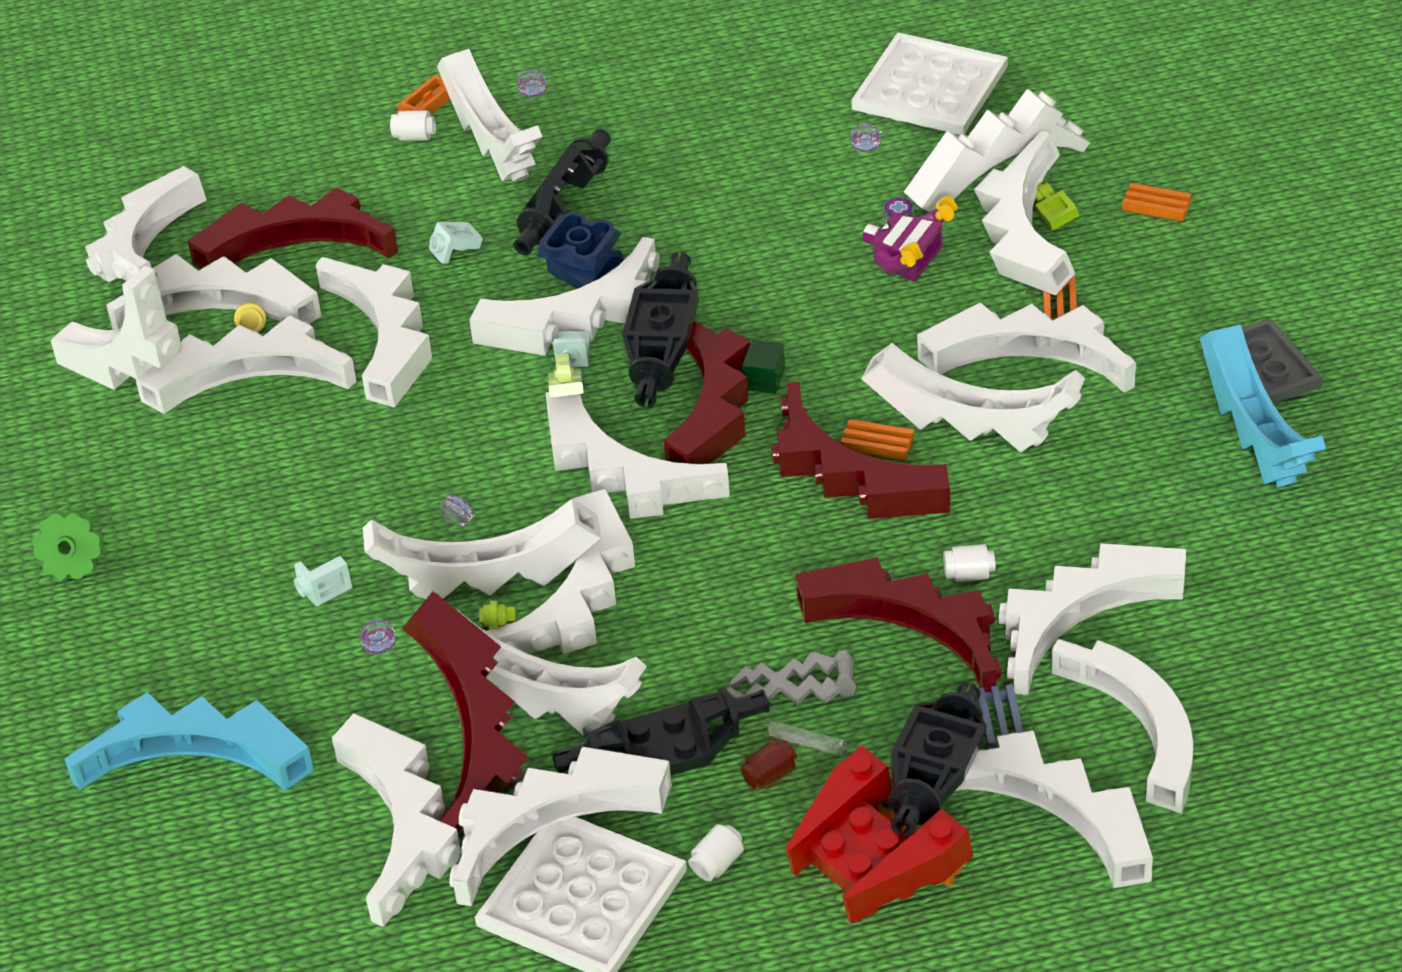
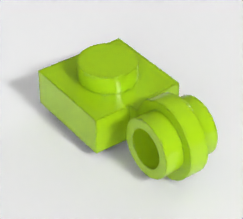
[1034,182,1079,231]
[479,601,519,630]

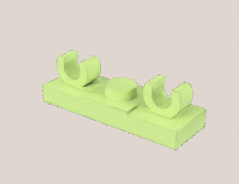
[548,353,583,397]

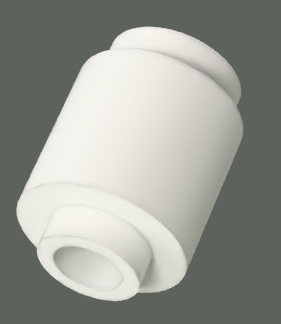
[390,110,436,141]
[943,544,995,582]
[688,825,744,881]

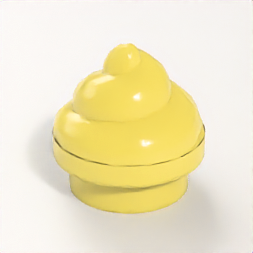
[234,302,266,332]

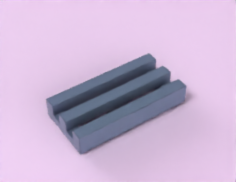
[977,684,1023,749]

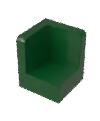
[743,340,785,394]

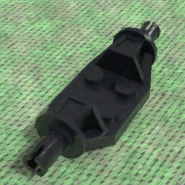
[513,129,611,256]
[622,252,699,407]
[889,682,987,837]
[551,686,770,776]

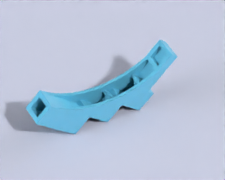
[1199,324,1326,488]
[64,692,314,791]

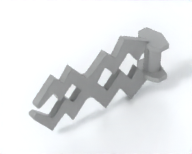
[727,650,856,705]

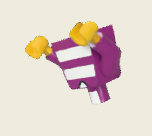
[862,196,958,282]

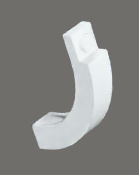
[1052,639,1193,814]

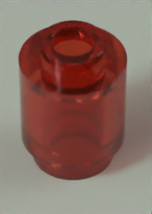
[740,738,797,791]

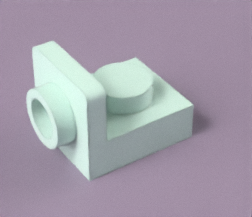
[429,222,483,264]
[553,331,591,367]
[293,556,352,607]

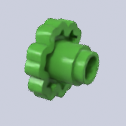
[32,511,104,580]

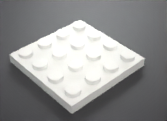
[851,33,1008,135]
[475,817,687,972]

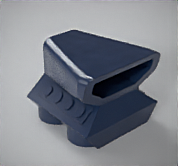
[537,212,624,289]

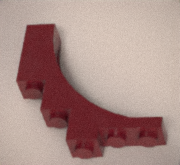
[187,187,398,269]
[663,321,750,464]
[771,382,950,519]
[795,557,1001,692]
[402,591,529,833]

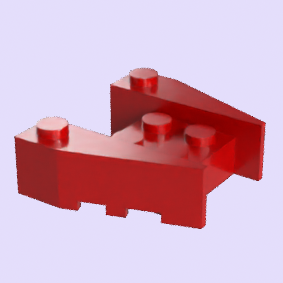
[785,745,973,924]

